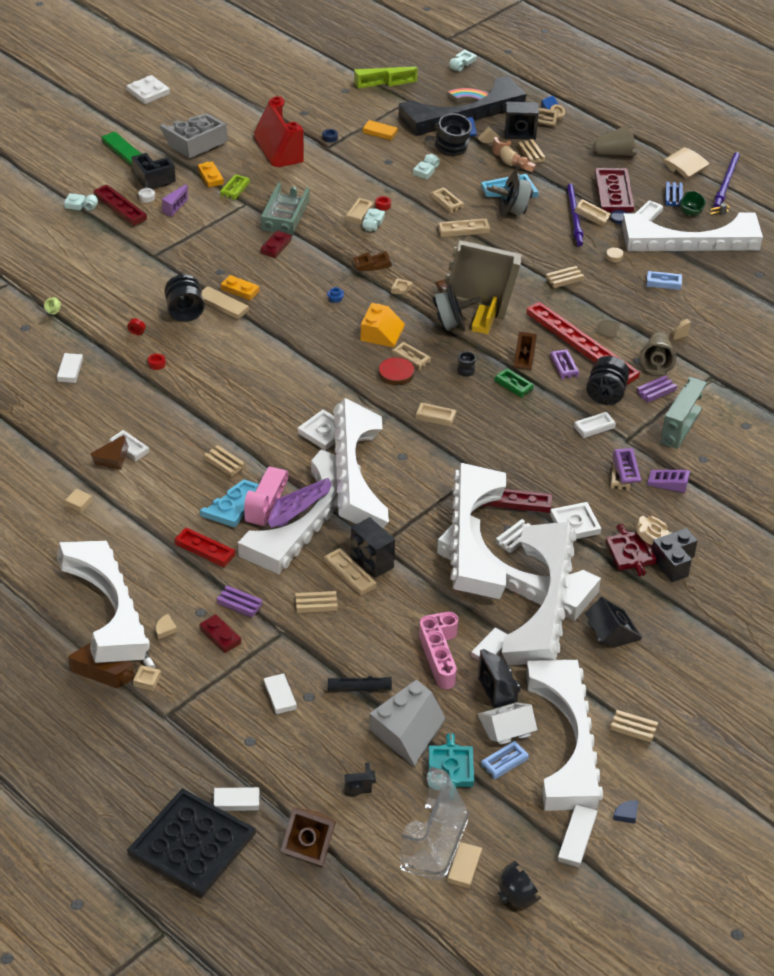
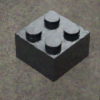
[504,102,539,140]
[350,517,395,578]

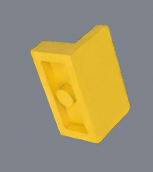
[471,297,497,334]

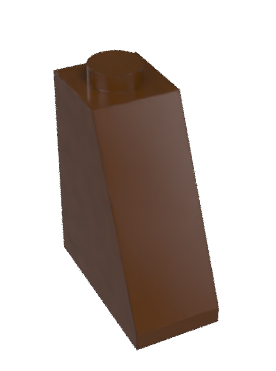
[68,642,134,689]

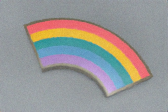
[447,88,489,103]

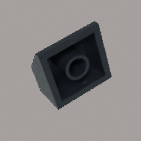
[584,597,643,648]
[478,649,520,708]

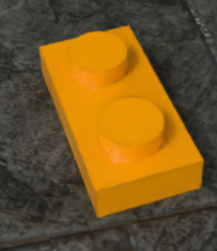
[197,161,224,188]
[221,275,259,301]

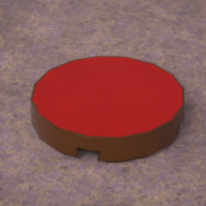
[379,357,415,385]

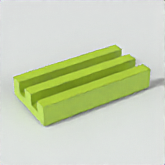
[220,174,250,200]

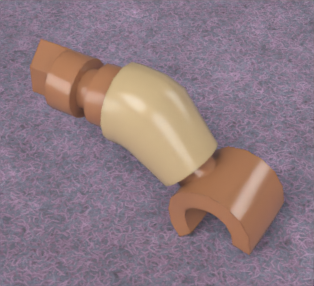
[492,137,536,172]

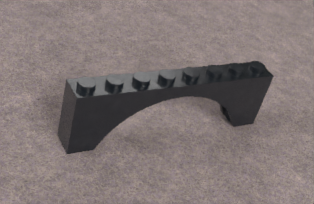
[399,75,526,136]

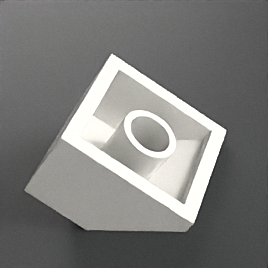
[478,702,537,744]

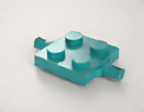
[429,733,474,798]

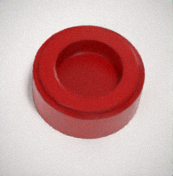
[375,196,391,211]
[127,318,146,335]
[147,353,166,370]

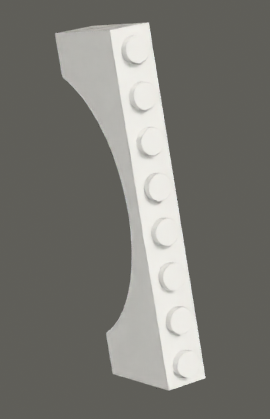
[622,213,763,251]
[333,398,389,528]
[238,449,361,574]
[450,463,506,599]
[437,515,601,621]
[502,521,576,665]
[57,541,149,663]
[526,660,603,811]

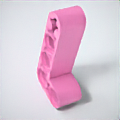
[244,466,289,526]
[419,612,458,689]

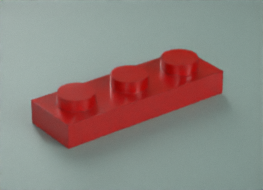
[174,527,235,567]

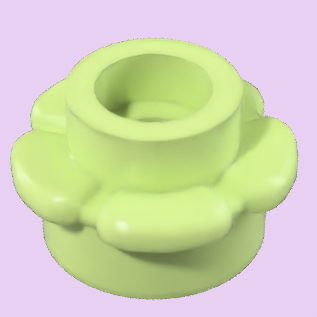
[44,297,61,314]

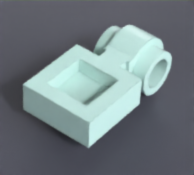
[449,50,477,72]
[413,154,440,180]
[64,193,98,211]
[362,208,385,232]

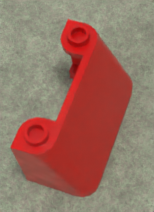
[254,96,304,167]

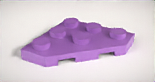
[268,478,332,528]

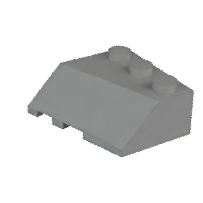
[160,113,228,158]
[369,680,446,768]

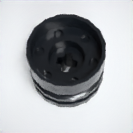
[435,113,472,156]
[164,274,205,322]
[586,356,630,405]

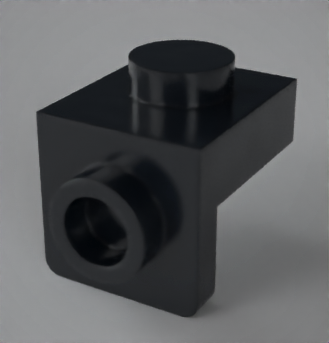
[344,763,376,795]

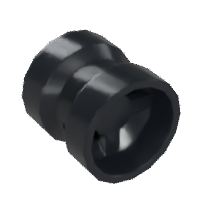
[457,351,476,377]

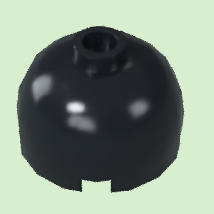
[497,860,541,909]

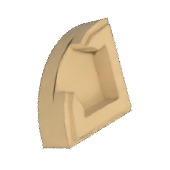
[478,127,499,143]
[391,278,413,294]
[670,319,691,340]
[156,614,177,639]

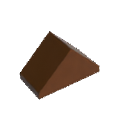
[514,331,537,370]
[90,435,129,470]

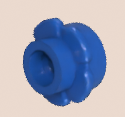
[327,287,344,303]

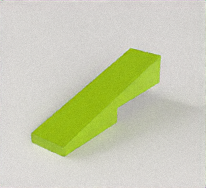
[354,66,418,89]

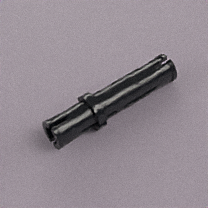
[328,675,392,693]

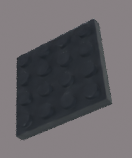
[127,788,256,897]

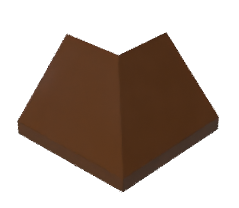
[280,807,336,866]

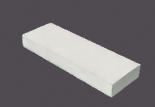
[558,805,597,868]

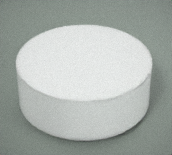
[138,188,155,203]

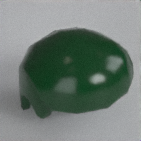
[679,191,706,217]

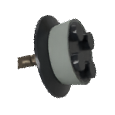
[486,171,534,217]
[432,283,482,331]

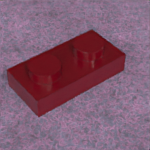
[261,230,292,259]
[199,614,241,653]

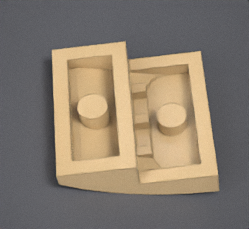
[663,147,709,180]

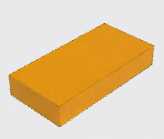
[363,120,398,140]

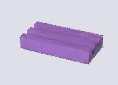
[550,349,579,379]
[637,375,677,402]
[216,586,262,617]

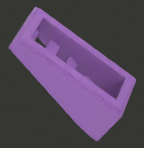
[162,184,188,217]
[612,448,641,484]
[648,470,690,493]

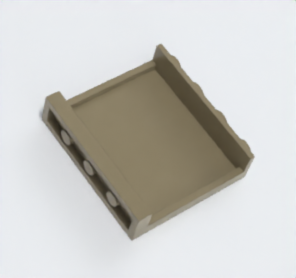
[442,240,522,319]

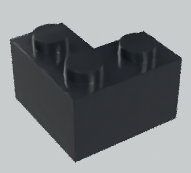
[132,153,176,189]
[652,528,698,582]

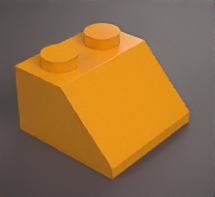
[360,303,405,348]

